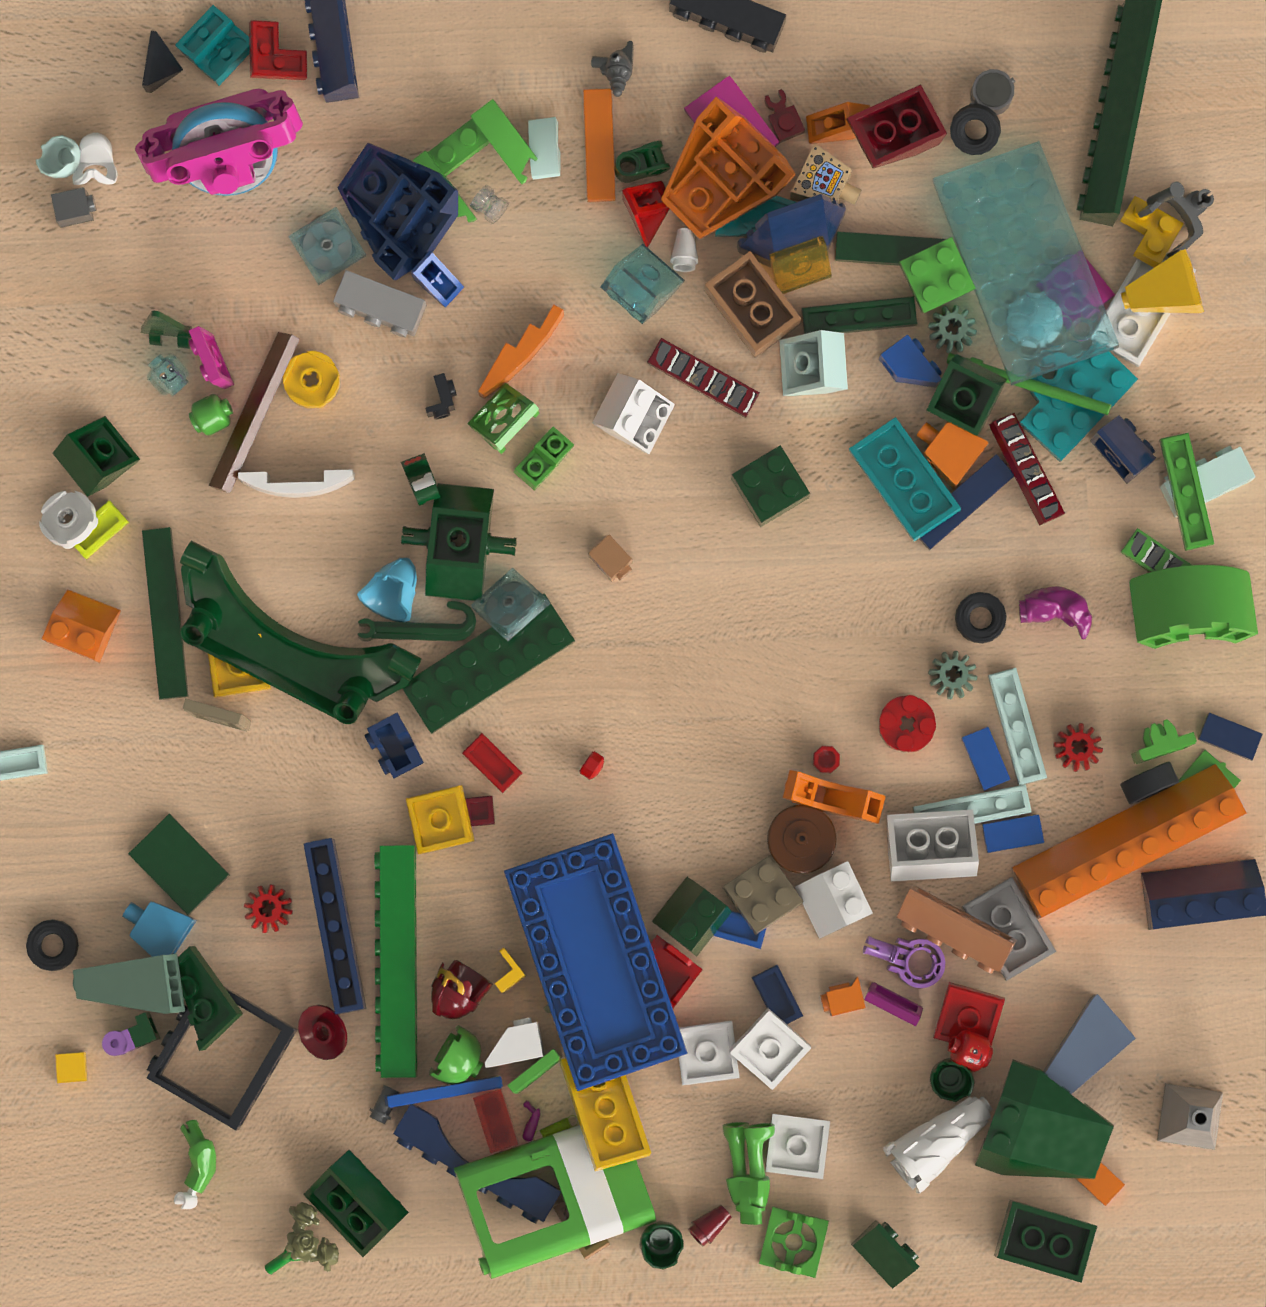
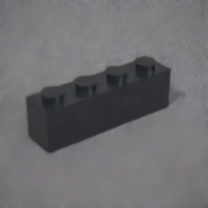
[669,0,786,53]

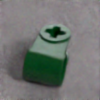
[614,141,671,183]

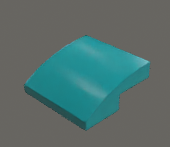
[175,5,250,86]

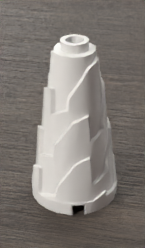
[883,1096,993,1194]

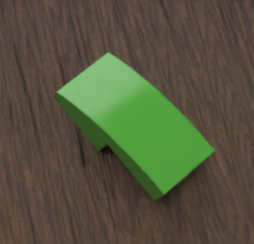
[513,426,574,491]

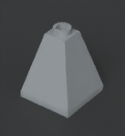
[1157,1083,1223,1150]

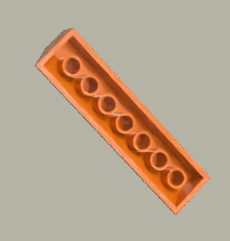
[1012,764,1247,919]

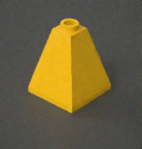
[1121,249,1204,313]

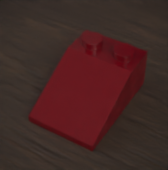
[846,84,947,168]

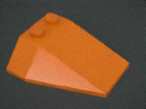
[661,97,796,239]

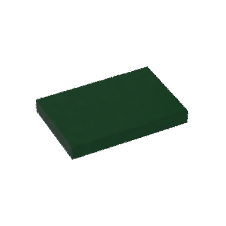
[128,814,230,915]

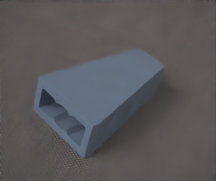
[1044,994,1136,1094]

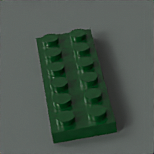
[402,593,575,734]

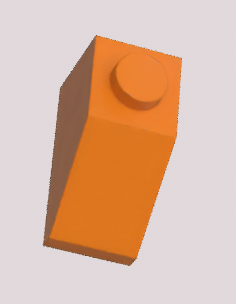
[806,102,870,144]

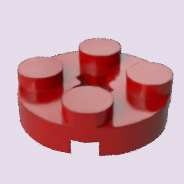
[879,695,936,753]

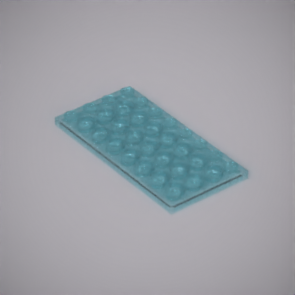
[933,141,1119,386]

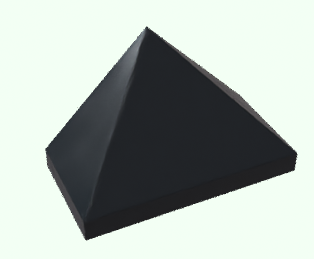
[142,31,183,93]

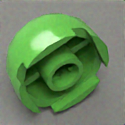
[429,1025,483,1084]

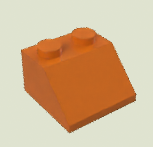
[42,590,121,663]

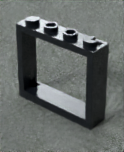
[147,987,298,1131]

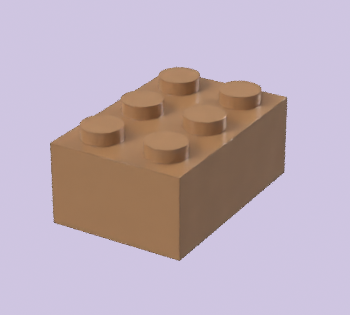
[704,251,801,358]

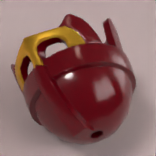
[431,960,493,1020]

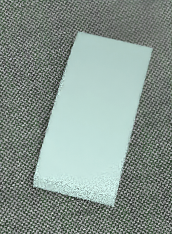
[528,117,561,180]

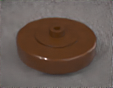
[767,804,837,874]

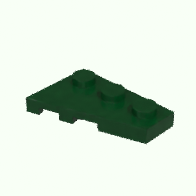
[178,946,243,1051]

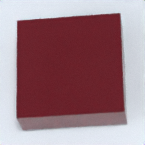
[465,796,495,827]

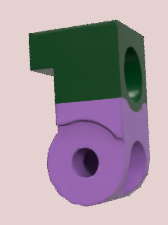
[102,1012,161,1056]

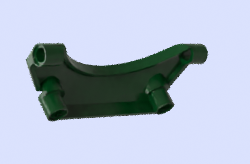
[180,540,422,724]

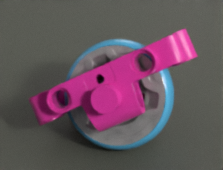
[135,88,303,196]

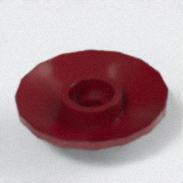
[298,1004,347,1060]

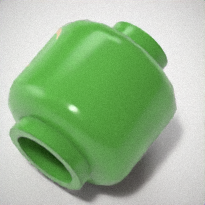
[189,394,233,436]

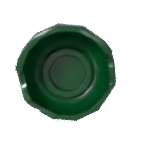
[930,1058,975,1102]
[639,1221,684,1270]

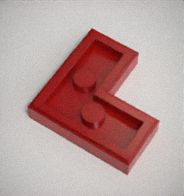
[249,20,307,80]

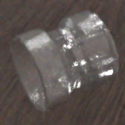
[470,185,509,224]

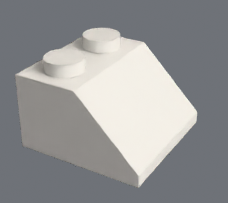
[795,861,873,939]
[485,1017,545,1068]

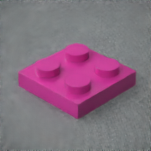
[189,326,234,389]

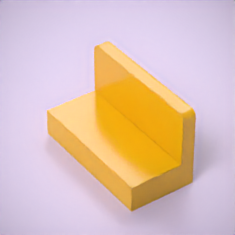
[494,947,527,993]

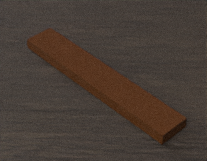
[209,332,299,493]

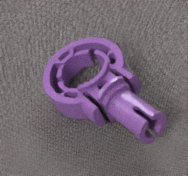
[863,936,945,988]

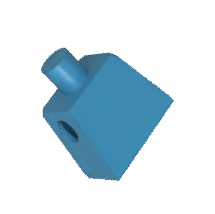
[122,901,197,957]

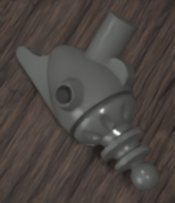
[591,41,634,97]

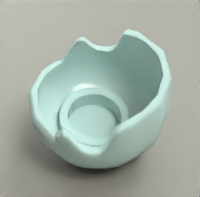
[36,135,81,178]

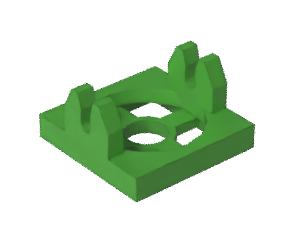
[467,383,540,454]
[1131,719,1197,765]
[759,1206,829,1278]

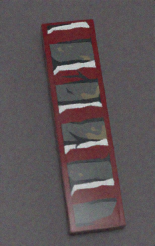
[647,338,760,418]
[989,413,1065,526]

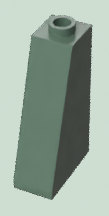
[73,954,185,1014]

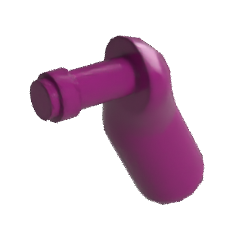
[522,1100,541,1142]

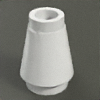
[670,228,698,272]

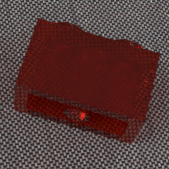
[473,1088,520,1153]

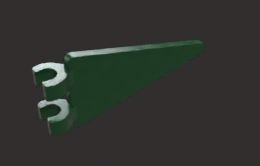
[141,311,192,349]

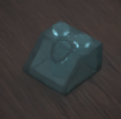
[600,244,685,324]

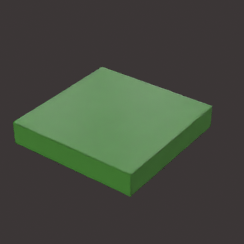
[507,1049,562,1094]

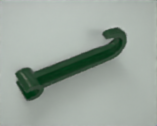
[358,601,476,642]

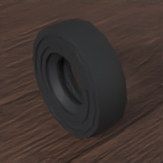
[950,104,1001,155]
[955,592,1007,644]
[26,919,79,971]

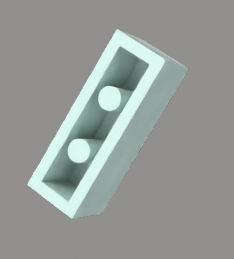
[1160,446,1256,517]

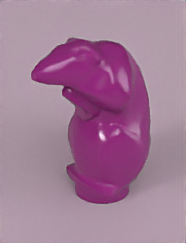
[1019,586,1092,639]

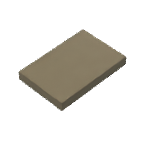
[183,698,251,732]

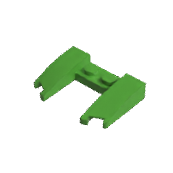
[412,99,538,226]

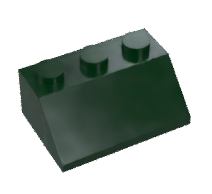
[303,1150,409,1257]

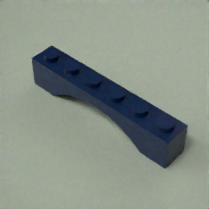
[393,1104,561,1224]

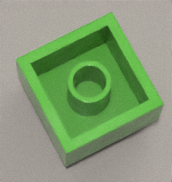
[898,237,976,313]

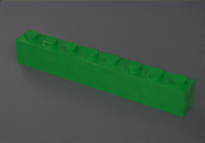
[374,845,417,1078]

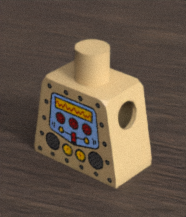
[790,144,862,205]

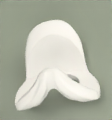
[72,133,118,185]

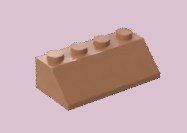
[896,886,1017,974]

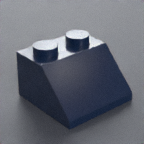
[1090,415,1156,484]

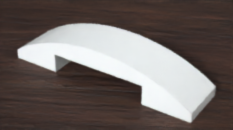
[238,470,355,498]

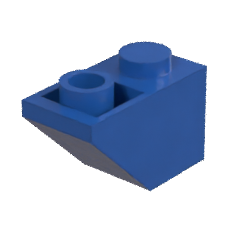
[879,335,942,388]

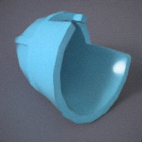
[357,558,417,622]

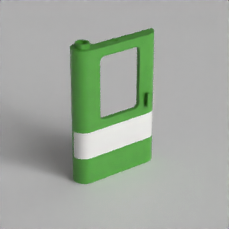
[453,1125,656,1279]

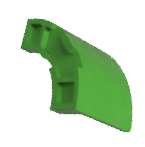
[1129,565,1258,649]

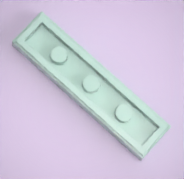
[988,668,1047,785]
[913,784,1032,824]

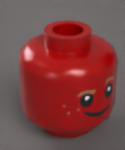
[948,1029,993,1072]

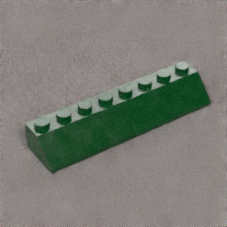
[1076,0,1162,227]

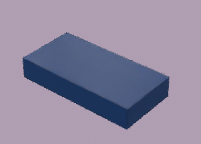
[961,727,1011,791]
[982,815,1044,853]
[713,911,766,949]

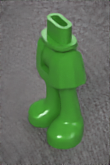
[722,1122,775,1225]

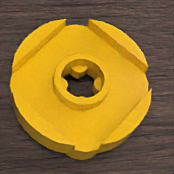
[283,351,340,408]

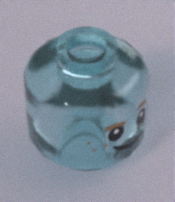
[147,354,189,397]

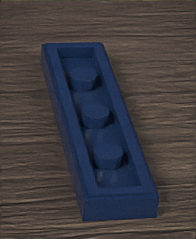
[919,454,1014,551]

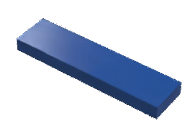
[384,1076,503,1108]

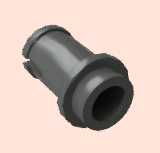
[369,1085,400,1124]

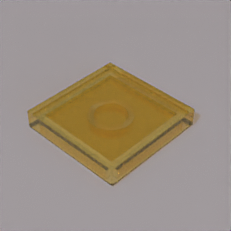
[769,236,832,294]

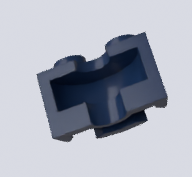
[364,712,424,779]

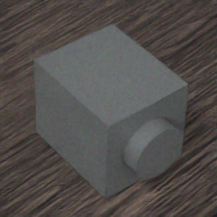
[51,187,97,228]

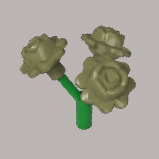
[265,1202,339,1275]

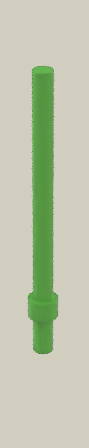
[946,353,1111,415]

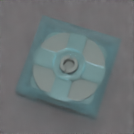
[288,207,366,285]
[471,568,550,641]

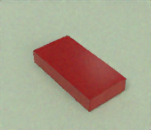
[462,733,523,793]

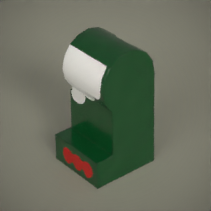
[401,453,441,506]

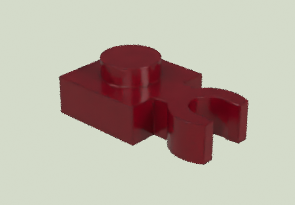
[765,89,805,144]

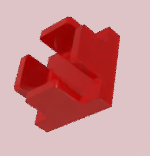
[651,935,703,1009]

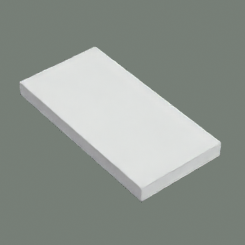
[1089,253,1196,367]

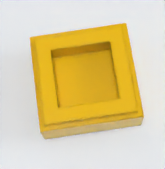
[55,1052,88,1083]

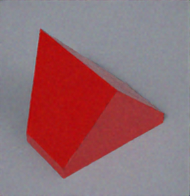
[622,180,670,249]

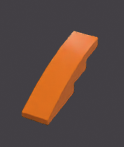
[478,305,564,399]

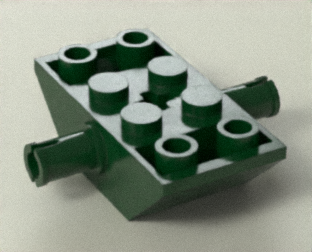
[401,483,517,602]

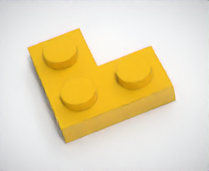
[1120,196,1184,268]

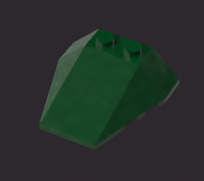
[975,1059,1114,1179]

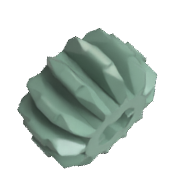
[928,305,977,354]
[928,651,977,700]

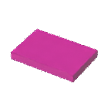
[684,75,779,147]

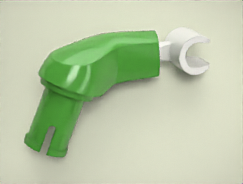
[174,1120,216,1209]

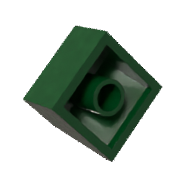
[53,416,140,497]
[652,877,732,957]

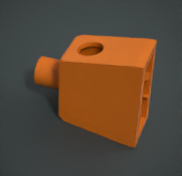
[916,422,989,489]

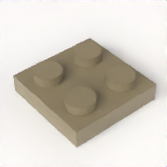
[723,855,803,935]

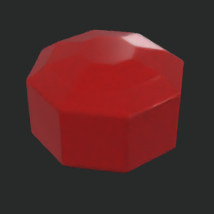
[813,746,840,774]
[579,751,604,780]

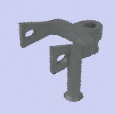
[1137,182,1214,258]

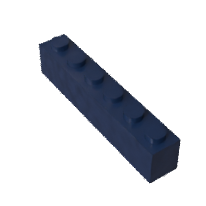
[303,838,367,1014]

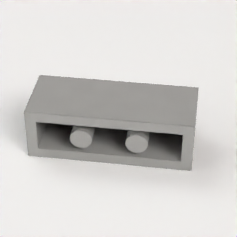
[333,270,427,338]

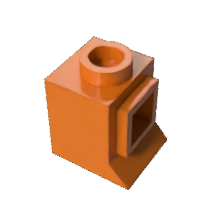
[820,976,866,1016]

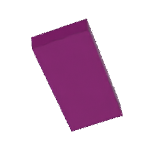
[864,982,923,1026]

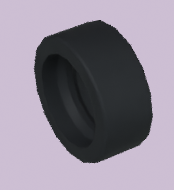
[1120,762,1179,804]

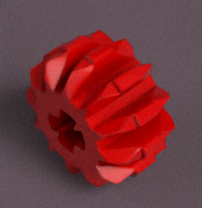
[1053,723,1103,772]
[244,884,293,933]

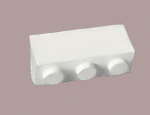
[887,809,979,882]

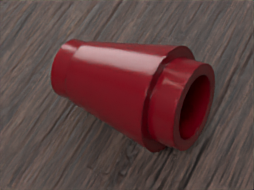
[688,1205,732,1247]

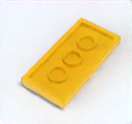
[560,1058,651,1171]

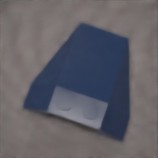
[337,143,458,280]
[737,194,846,270]

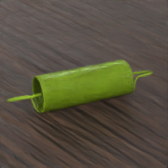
[533,1115,578,1140]

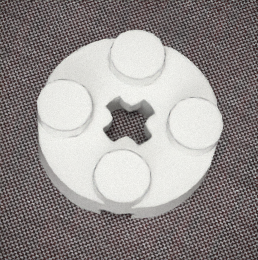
[39,491,98,549]

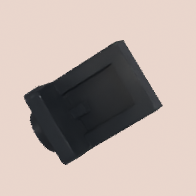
[425,373,457,420]

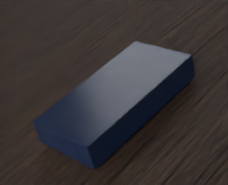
[1198,713,1263,761]
[751,965,803,1024]

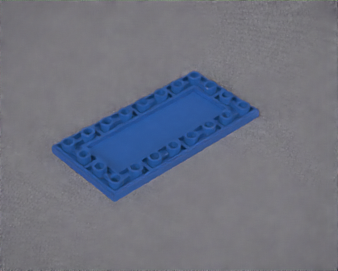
[504,833,688,1091]

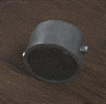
[969,69,1015,115]

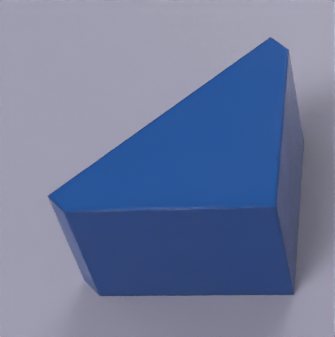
[411,251,464,308]

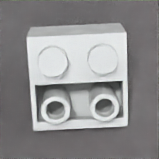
[592,373,675,454]

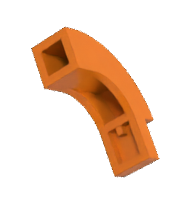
[783,770,886,824]

